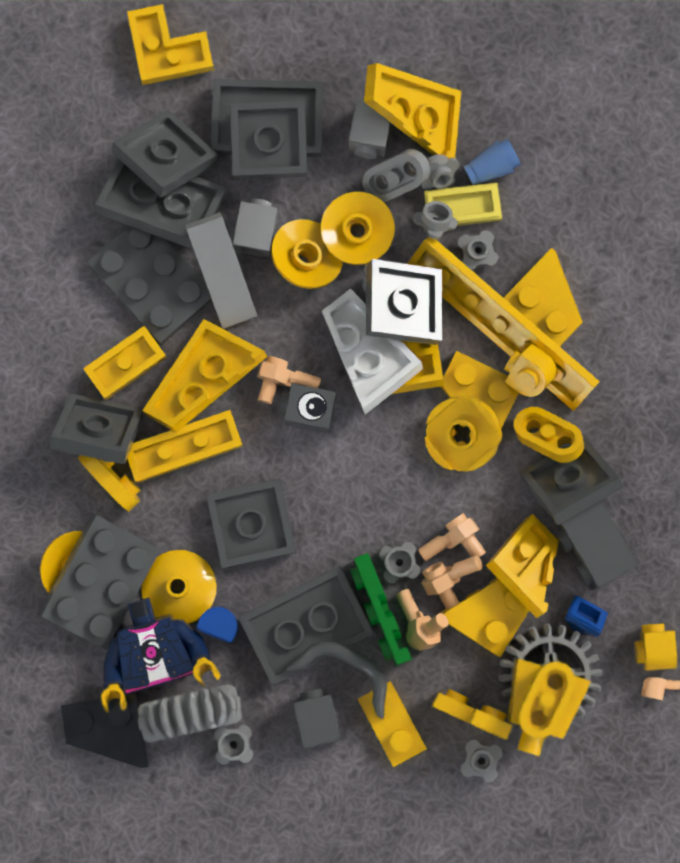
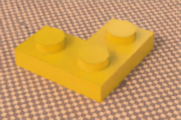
[127,4,214,85]
[431,689,513,740]

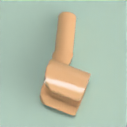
[641,677,680,700]

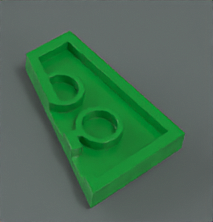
[349,553,412,666]

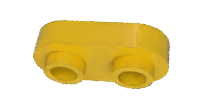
[514,407,584,463]
[78,455,141,512]
[518,662,576,738]

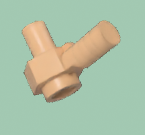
[256,356,321,404]
[418,513,486,562]
[421,555,483,609]
[396,589,448,651]

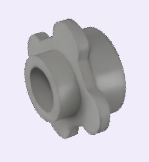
[421,154,459,190]
[413,201,458,239]
[458,230,498,270]
[379,542,420,583]
[214,725,253,765]
[460,740,503,782]

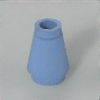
[463,139,521,185]

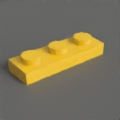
[127,410,243,483]

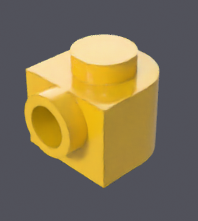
[504,344,557,397]
[634,623,677,671]

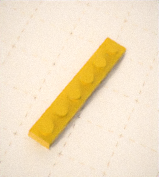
[407,237,600,411]

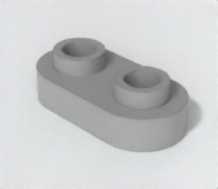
[362,149,430,202]

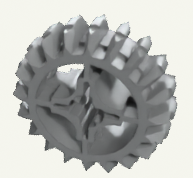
[498,624,602,724]
[137,685,242,742]

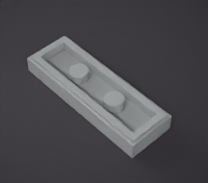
[185,212,257,329]

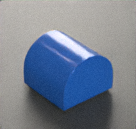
[196,607,239,644]

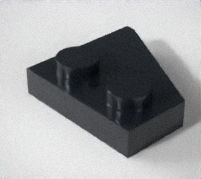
[61,694,148,768]

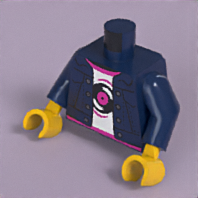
[101,597,220,712]

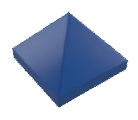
[565,595,608,637]

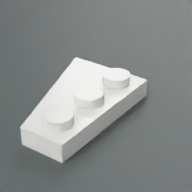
[322,289,423,415]

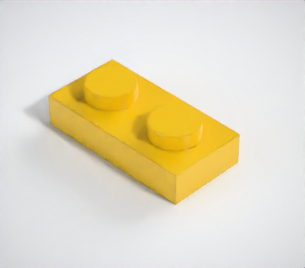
[83,326,167,400]
[357,681,427,767]

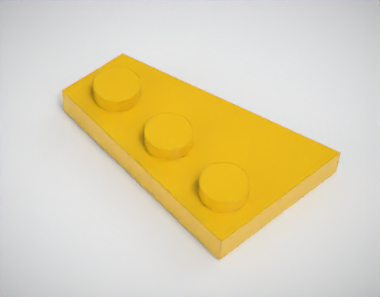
[364,63,461,159]
[142,319,268,432]

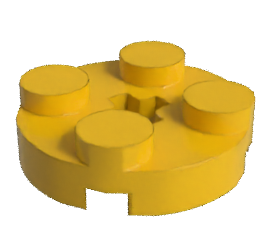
[425,396,502,472]

